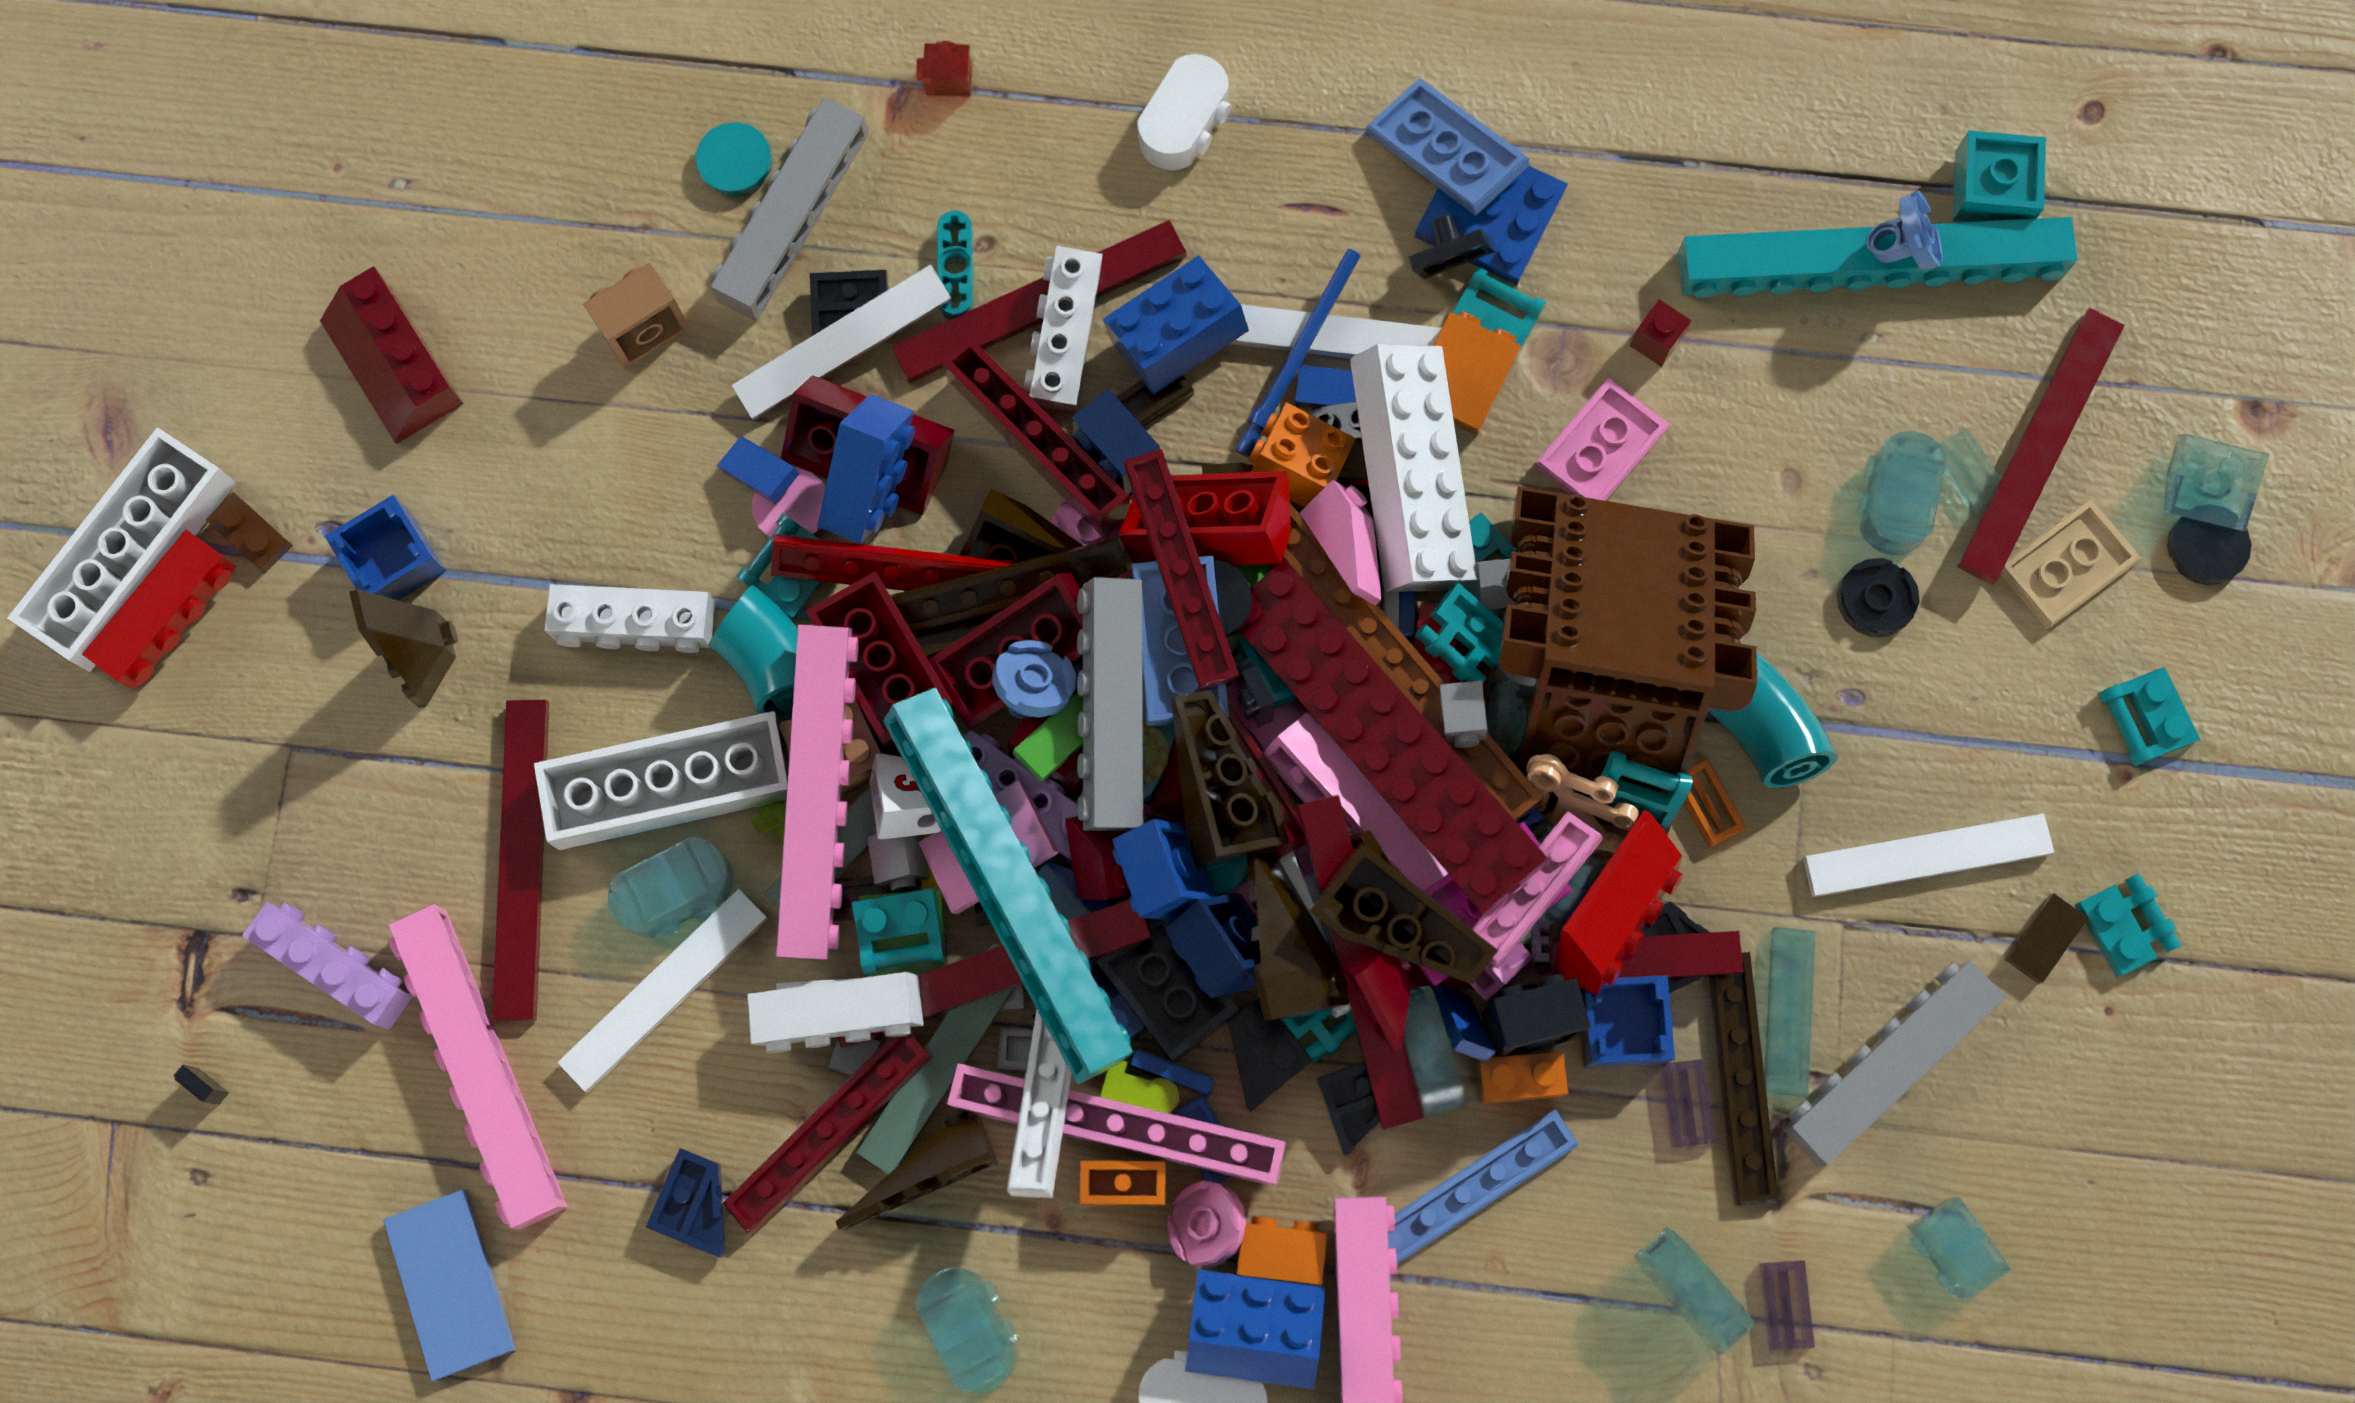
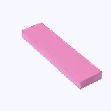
[1472,811,1602,969]

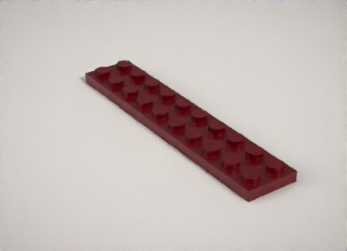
[1240,559,1550,916]

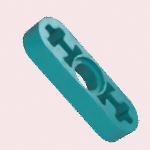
[937,210,974,320]

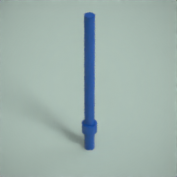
[1236,249,1361,458]

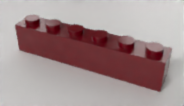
[941,337,1130,538]

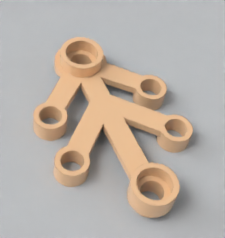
[1526,754,1639,868]

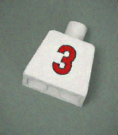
[869,754,941,839]

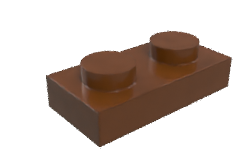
[206,492,293,573]

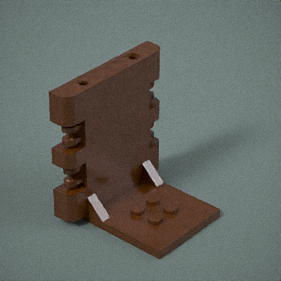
[1500,486,1757,835]

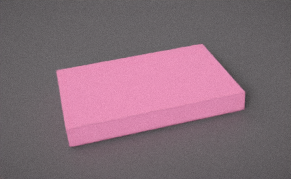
[1534,378,1670,501]
[918,780,1059,915]

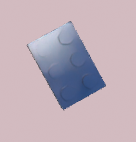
[1103,255,1249,395]
[817,394,915,544]
[1185,1270,1325,1389]

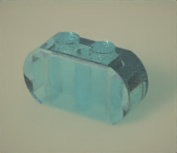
[1857,431,1947,555]
[608,837,733,939]
[1403,985,1465,1118]
[1634,1227,1755,1355]
[915,1268,1020,1393]

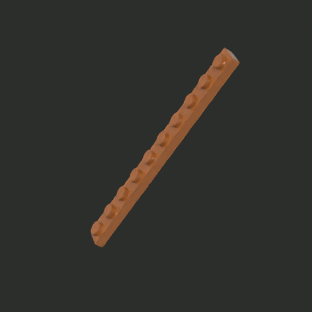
[1283,504,1543,822]

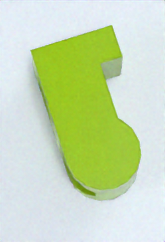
[1100,1061,1179,1114]

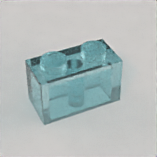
[1907,1197,2011,1298]

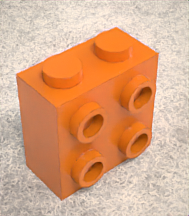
[1248,402,1356,507]

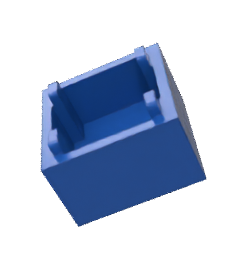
[324,494,446,600]
[1112,819,1217,921]
[1579,976,1675,1068]

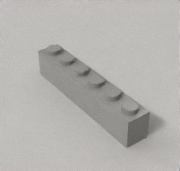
[710,97,869,321]
[1077,577,1143,831]
[1783,960,2006,1167]

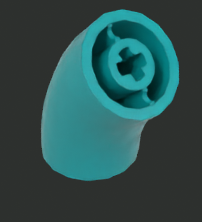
[708,585,798,721]
[1708,652,1838,789]

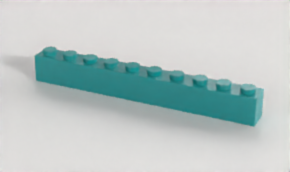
[1678,217,2078,298]
[883,688,1133,1085]

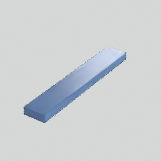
[1388,1109,1579,1264]

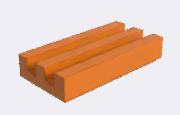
[1684,758,1747,848]

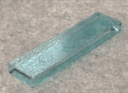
[1764,927,1816,1097]

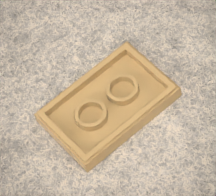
[2000,498,2142,630]

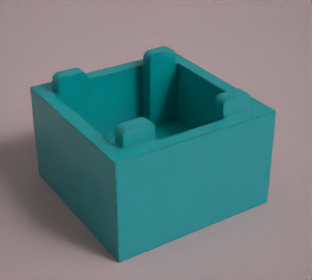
[1952,130,2046,222]

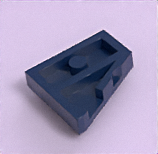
[646,1148,725,1258]

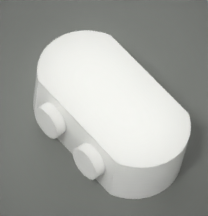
[1138,54,1231,170]
[1139,1350,1268,1403]

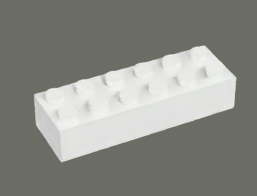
[1350,344,1478,592]
[7,427,236,672]
[534,711,789,850]

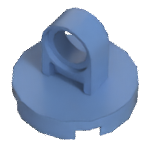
[1866,191,1943,271]
[992,640,1076,718]

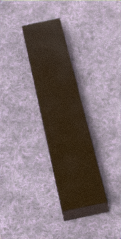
[890,537,1128,633]
[1709,952,1779,1206]

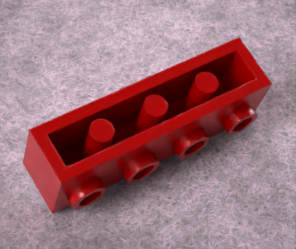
[81,529,237,691]

